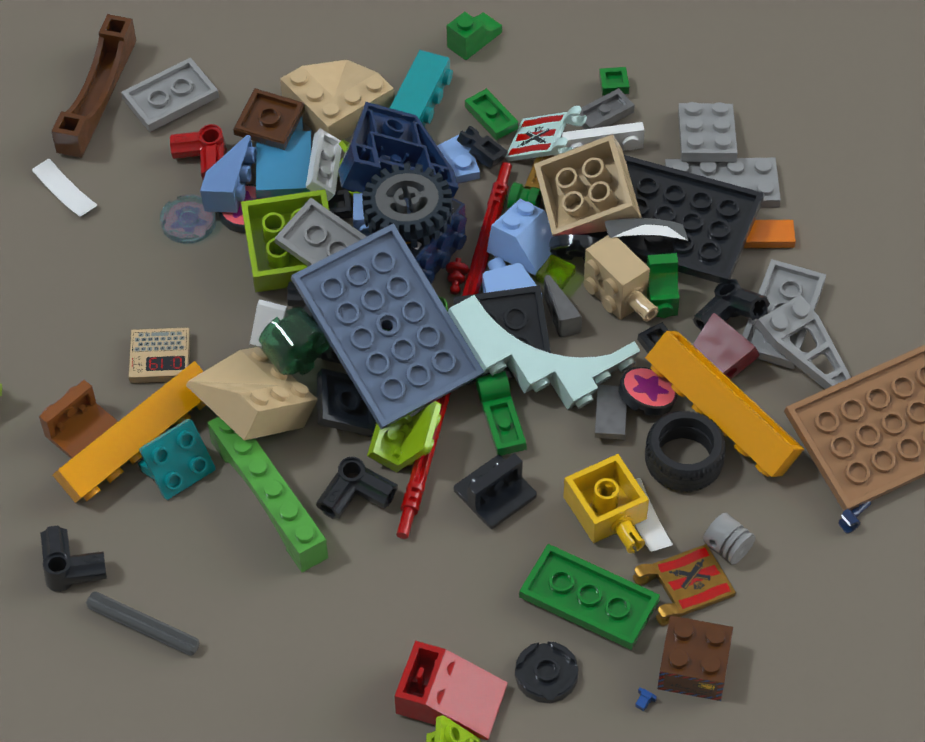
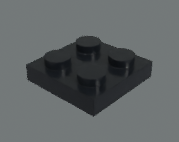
[317,368,377,437]

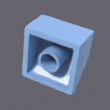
[487,199,555,275]

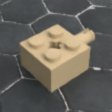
[583,235,658,322]

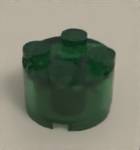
[259,307,330,375]

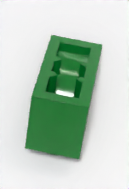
[446,11,502,60]
[647,253,680,318]

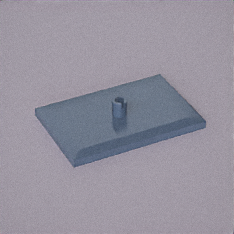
[291,223,484,430]

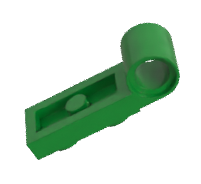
[475,371,527,456]

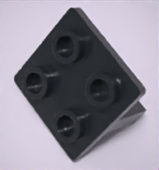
[453,453,537,529]

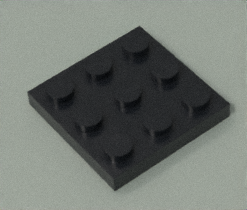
[453,285,551,385]

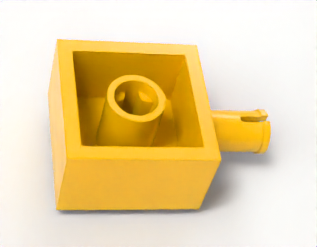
[563,454,649,553]

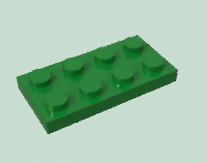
[519,544,660,650]

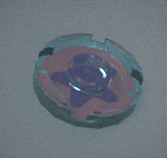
[160,194,216,244]

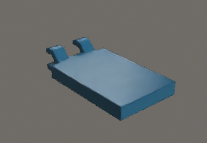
[256,115,312,198]

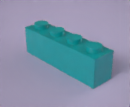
[390,50,453,127]

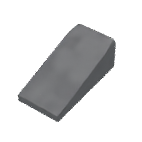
[543,275,582,338]

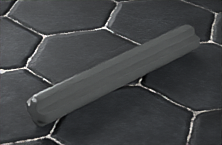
[86,592,200,656]

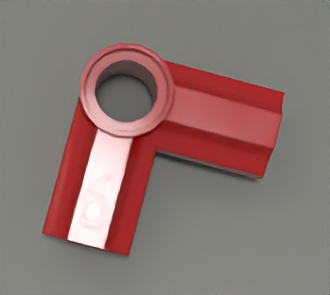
[170,124,227,180]

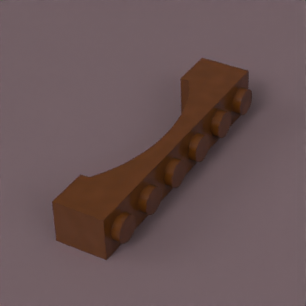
[51,14,137,158]

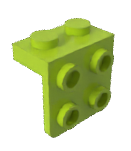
[367,401,441,473]

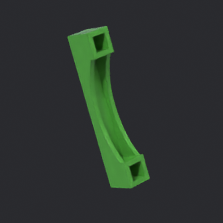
[208,417,328,573]

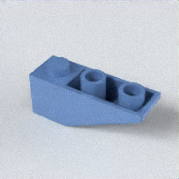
[200,135,257,213]

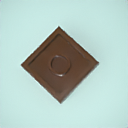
[233,88,305,150]

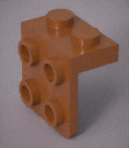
[39,380,118,459]

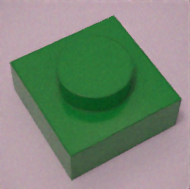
[599,67,630,96]

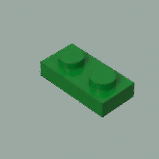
[465,88,518,141]

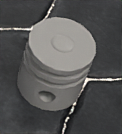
[703,513,756,565]

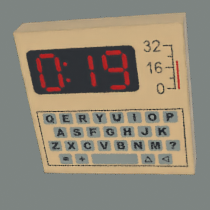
[129,328,190,383]

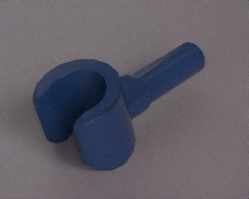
[838,501,871,534]

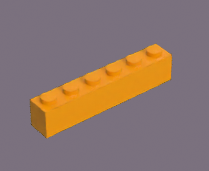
[645,331,805,477]
[52,361,206,503]

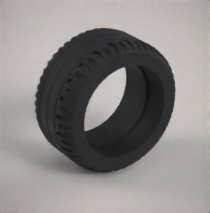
[645,410,726,492]

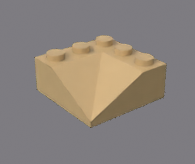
[280,60,394,140]
[534,134,642,237]
[186,347,317,440]

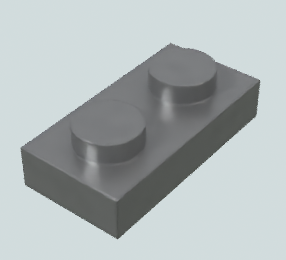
[579,88,635,129]

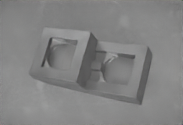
[595,385,627,440]

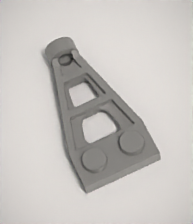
[755,294,851,389]

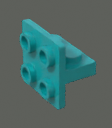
[138,419,216,500]

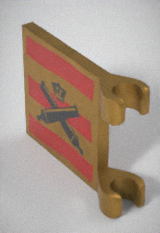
[633,544,736,626]

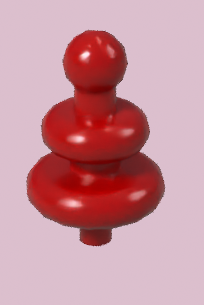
[445,258,469,295]

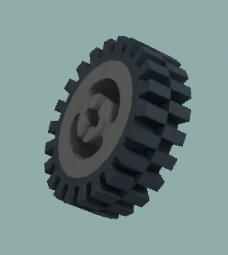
[362,163,452,248]

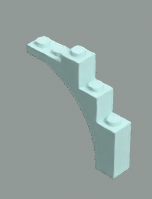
[448,295,640,410]

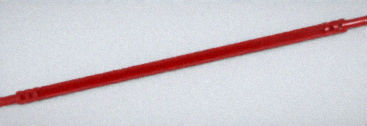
[396,162,512,539]

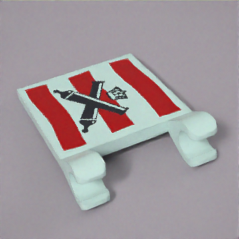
[505,106,587,162]

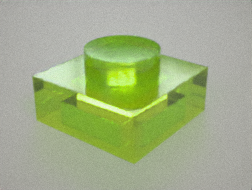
[536,254,576,290]

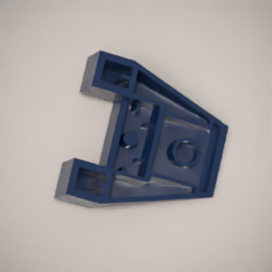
[338,102,459,198]

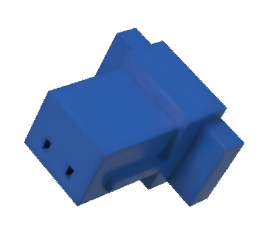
[635,687,657,711]

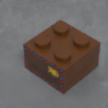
[657,615,733,701]

